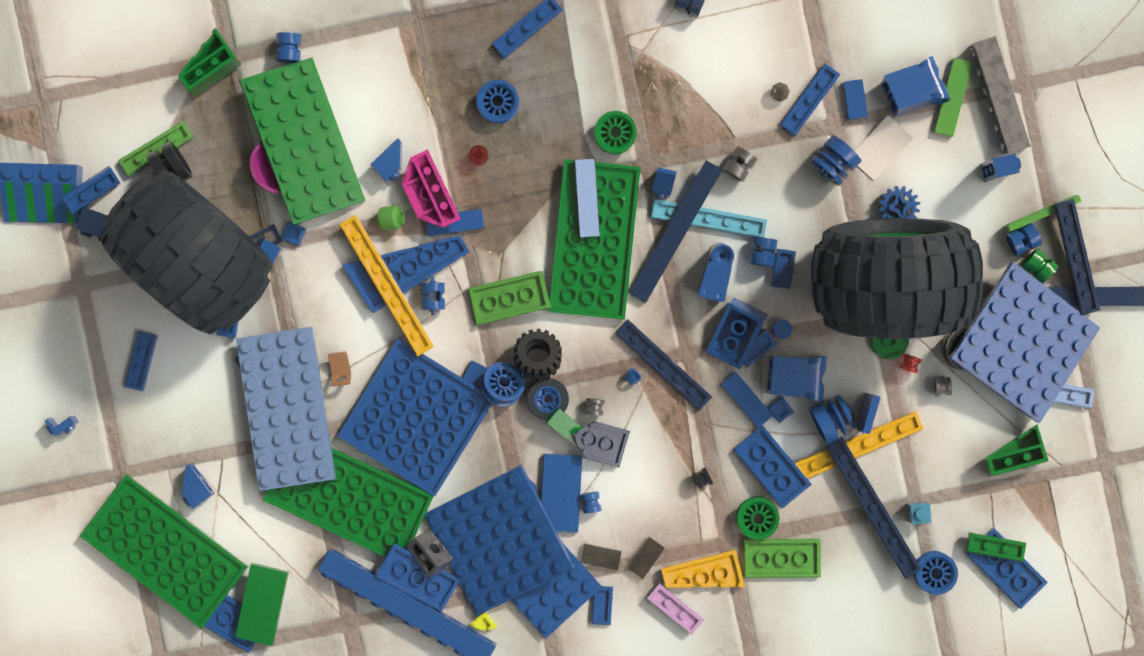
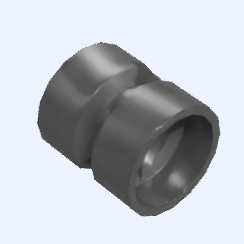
[723,146,758,182]

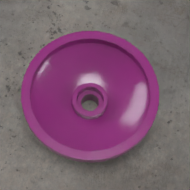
[249,142,281,194]

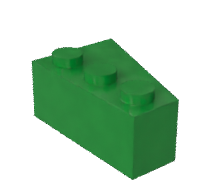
[178,28,242,97]
[983,424,1049,478]

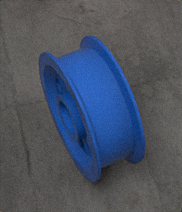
[477,80,519,124]
[480,362,525,407]
[913,551,958,595]

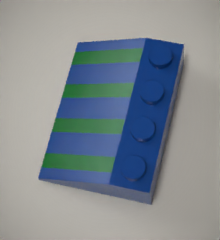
[0,163,83,224]

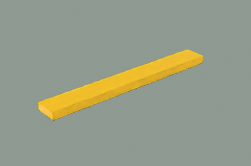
[339,215,434,357]
[795,411,923,479]

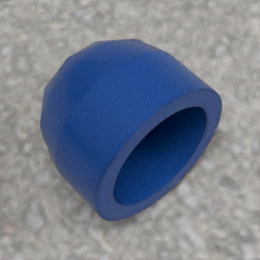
[624,368,641,385]

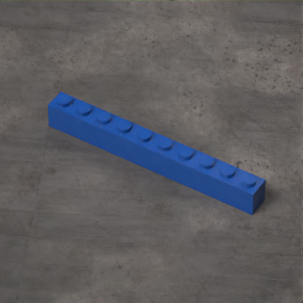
[318,548,497,656]

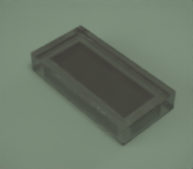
[627,537,665,579]
[580,543,622,570]

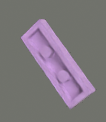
[647,583,704,634]

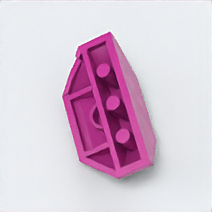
[402,149,461,228]

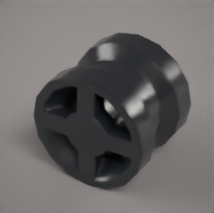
[692,467,714,490]

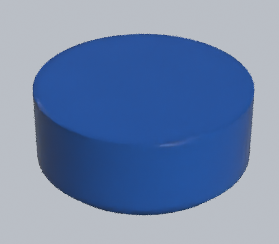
[773,320,792,339]

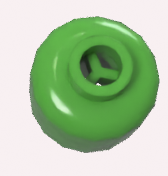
[375,205,405,231]

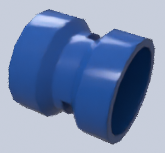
[580,491,602,514]

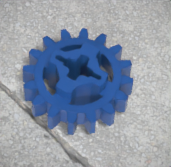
[878,186,920,219]

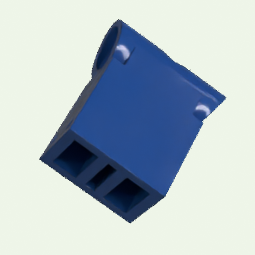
[881,56,951,118]
[697,243,734,302]
[766,355,827,403]

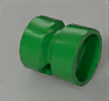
[1021,248,1058,284]

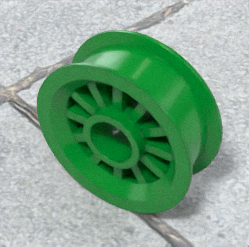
[594,111,637,155]
[736,496,780,540]

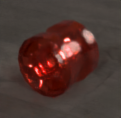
[469,145,489,165]
[899,353,922,374]

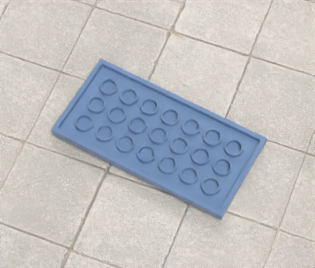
[236,327,336,491]

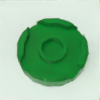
[870,338,909,359]

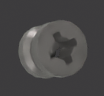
[933,377,952,397]
[585,398,605,416]

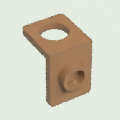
[328,351,351,387]

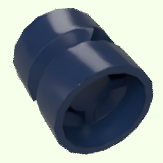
[673,0,705,18]

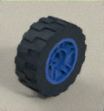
[527,378,569,420]

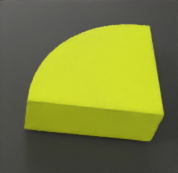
[470,612,497,631]

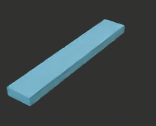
[651,199,767,237]

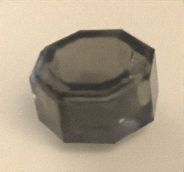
[770,82,790,102]

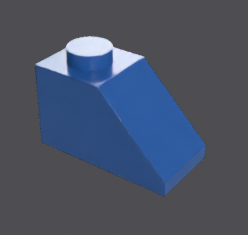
[370,138,402,182]
[651,167,677,199]
[182,463,215,509]

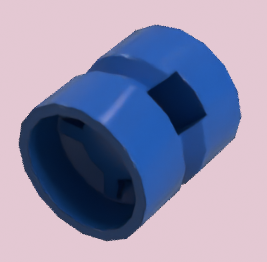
[275,32,301,63]
[1006,223,1042,257]
[749,237,778,267]

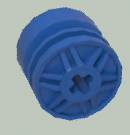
[810,135,862,186]
[809,394,857,445]

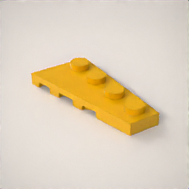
[661,549,745,588]

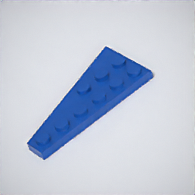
[342,235,470,313]

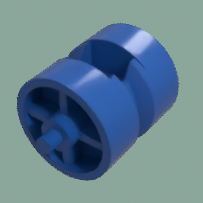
[420,277,445,315]

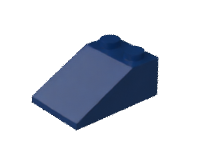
[706,297,768,369]

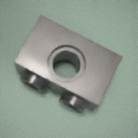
[407,530,453,577]

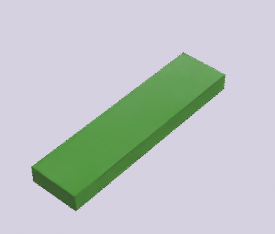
[934,58,973,137]
[118,121,194,177]
[1004,195,1081,233]

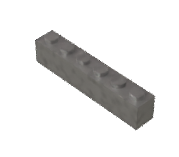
[969,36,1031,155]

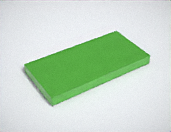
[468,270,551,326]
[743,538,821,578]

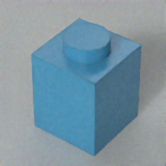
[907,501,932,524]

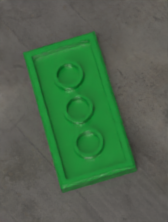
[236,563,289,646]

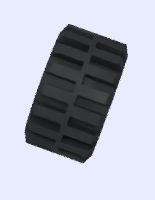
[513,329,562,382]

